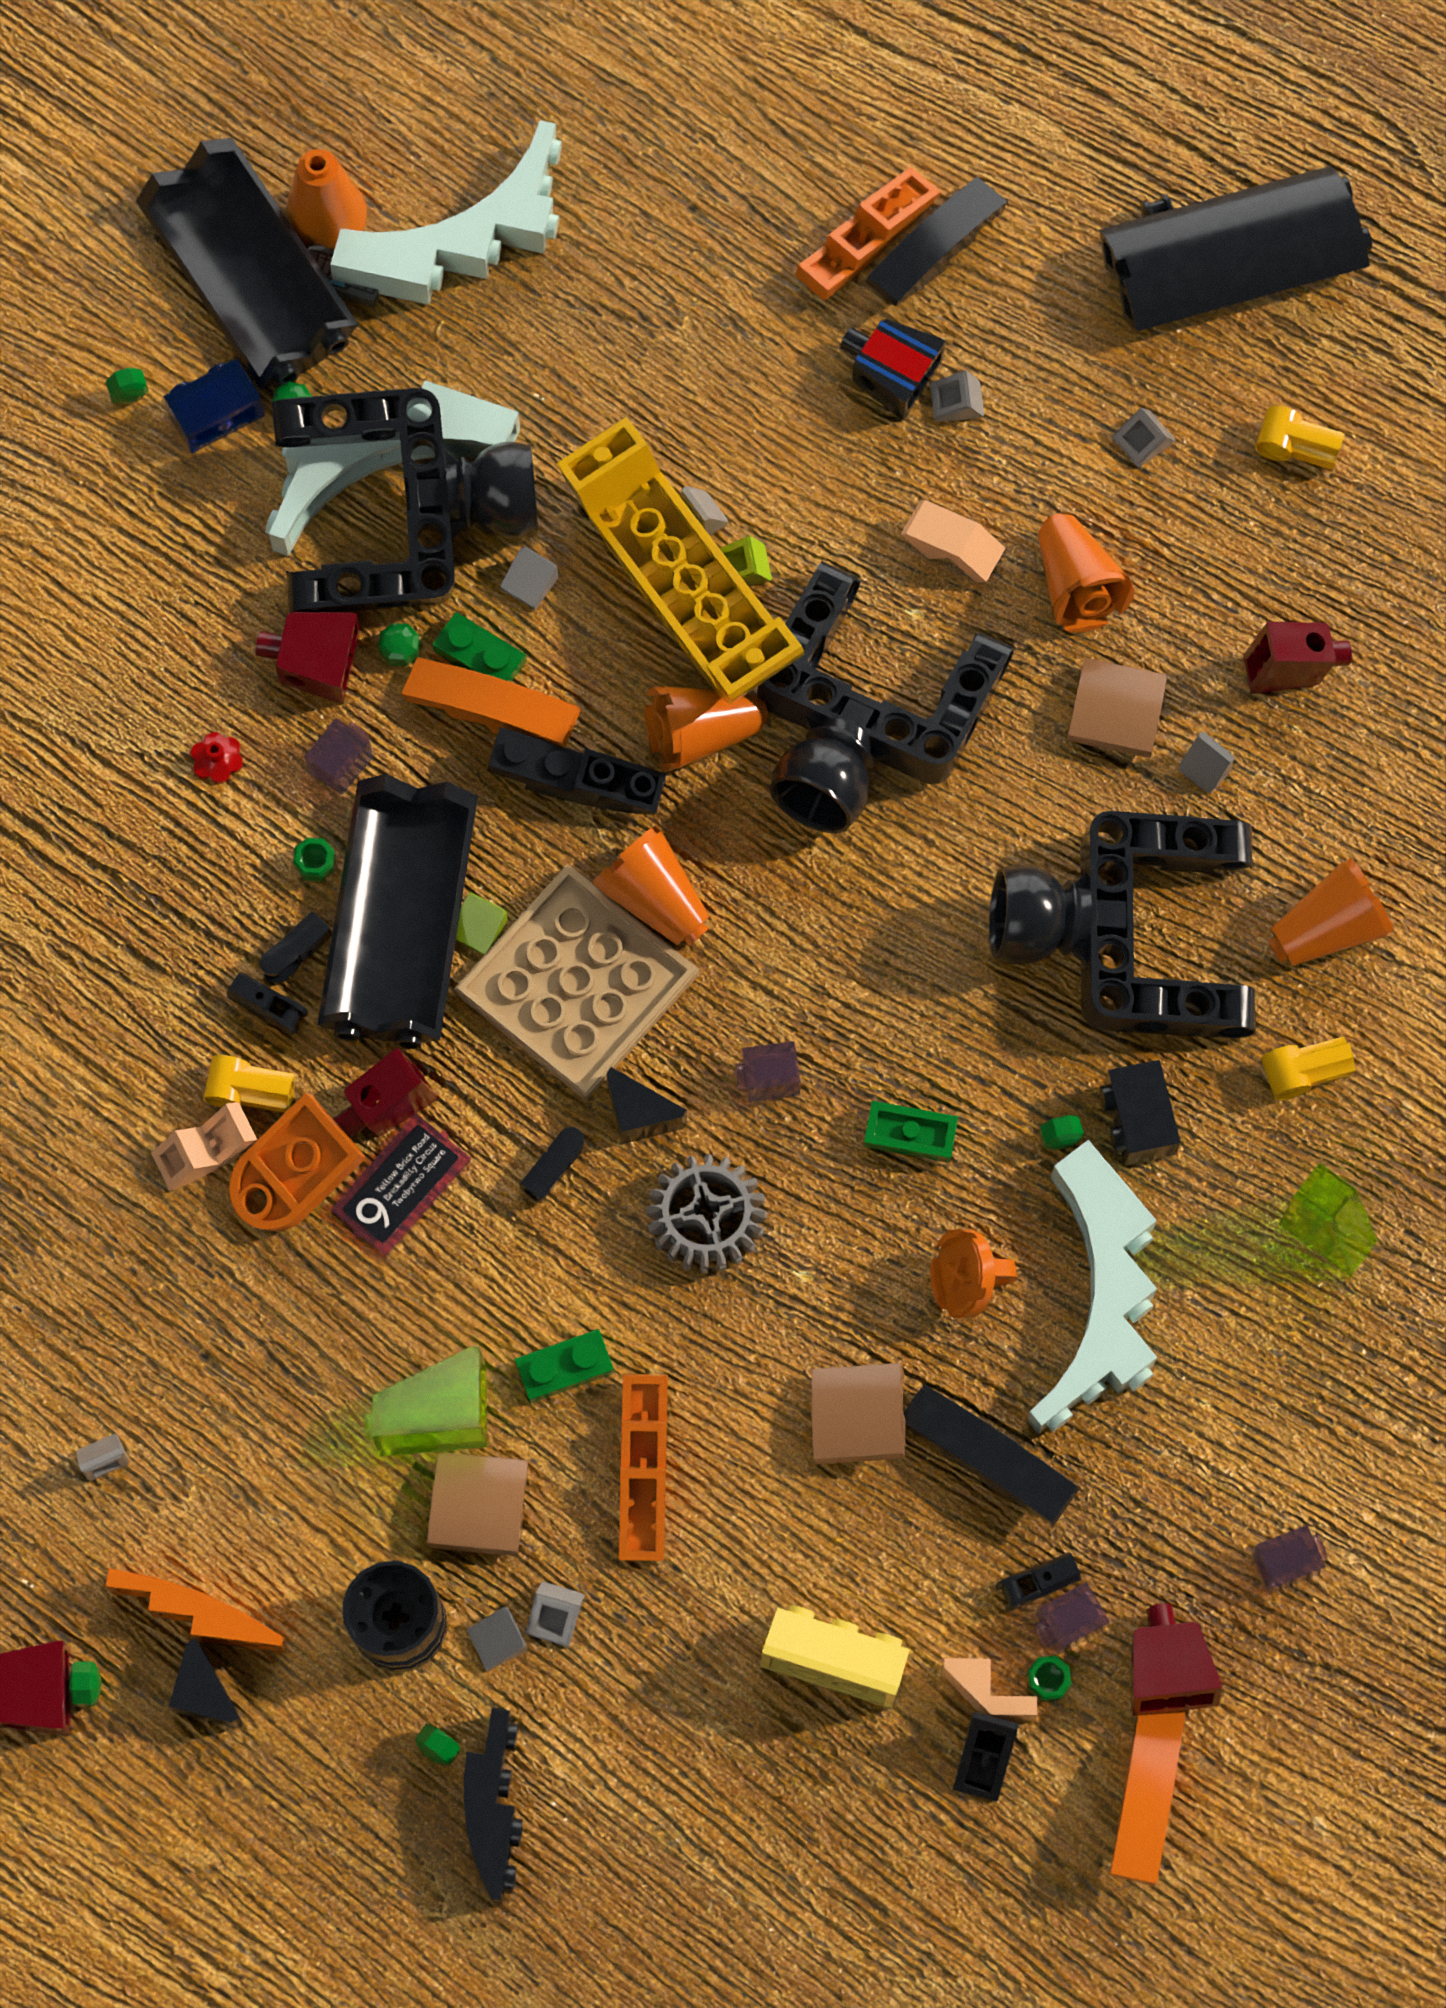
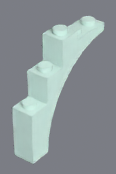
[330,120,562,305]
[266,380,520,556]
[1027,1140,1157,1434]

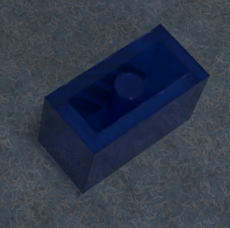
[163,359,265,454]

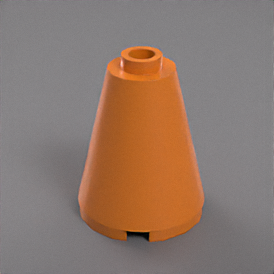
[285,149,367,250]
[1038,514,1135,633]
[644,686,768,772]
[592,825,710,946]
[1267,858,1394,966]

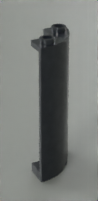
[136,138,358,389]
[1099,166,1372,331]
[317,774,478,1049]

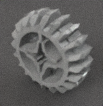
[646,1153,767,1274]

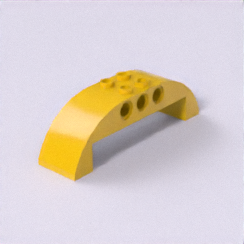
[556,417,804,705]

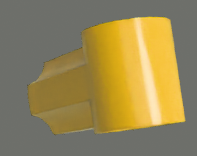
[1255,406,1345,470]
[1261,1036,1356,1101]
[203,1055,296,1113]

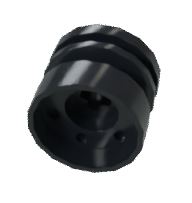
[342,1560,448,1672]

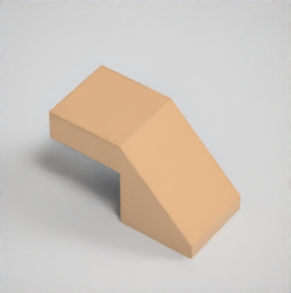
[901,500,1005,583]
[151,1102,257,1191]
[942,1658,1037,1722]

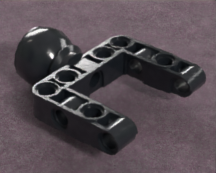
[272,388,538,613]
[757,561,1014,834]
[989,811,1256,1038]

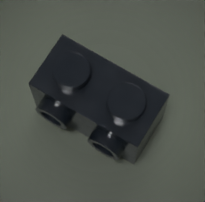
[1099,1060,1181,1165]

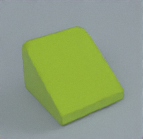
[719,535,772,586]
[456,892,508,955]

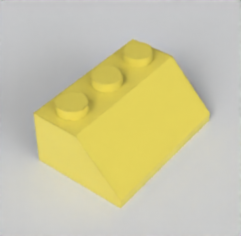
[761,1605,910,1709]

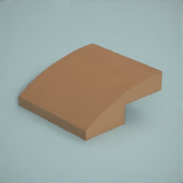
[1067,658,1168,758]
[812,1363,906,1464]
[427,1452,528,1557]

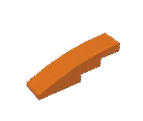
[795,167,941,301]
[401,657,581,747]
[619,1374,668,1561]
[106,1568,287,1653]
[1109,1710,1186,1886]

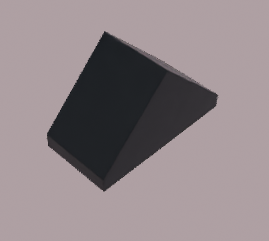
[606,1067,687,1144]
[169,1638,244,1729]
[953,1712,1019,1802]

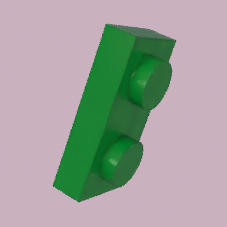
[432,612,527,682]
[863,1101,959,1163]
[515,1329,615,1404]

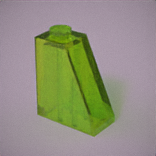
[1279,1162,1378,1277]
[364,1346,487,1457]

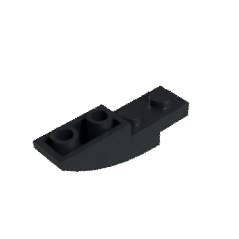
[486,727,667,815]
[464,1708,524,1905]

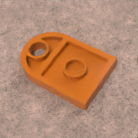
[229,1093,366,1232]

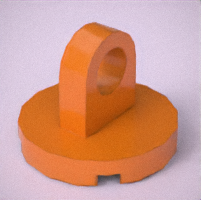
[930,1229,1018,1318]

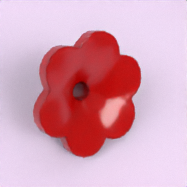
[191,732,243,784]

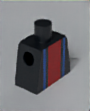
[840,319,946,421]

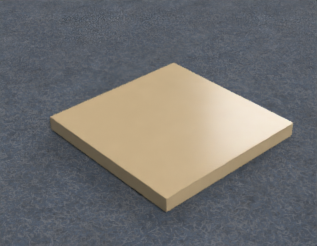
[454,864,700,1101]

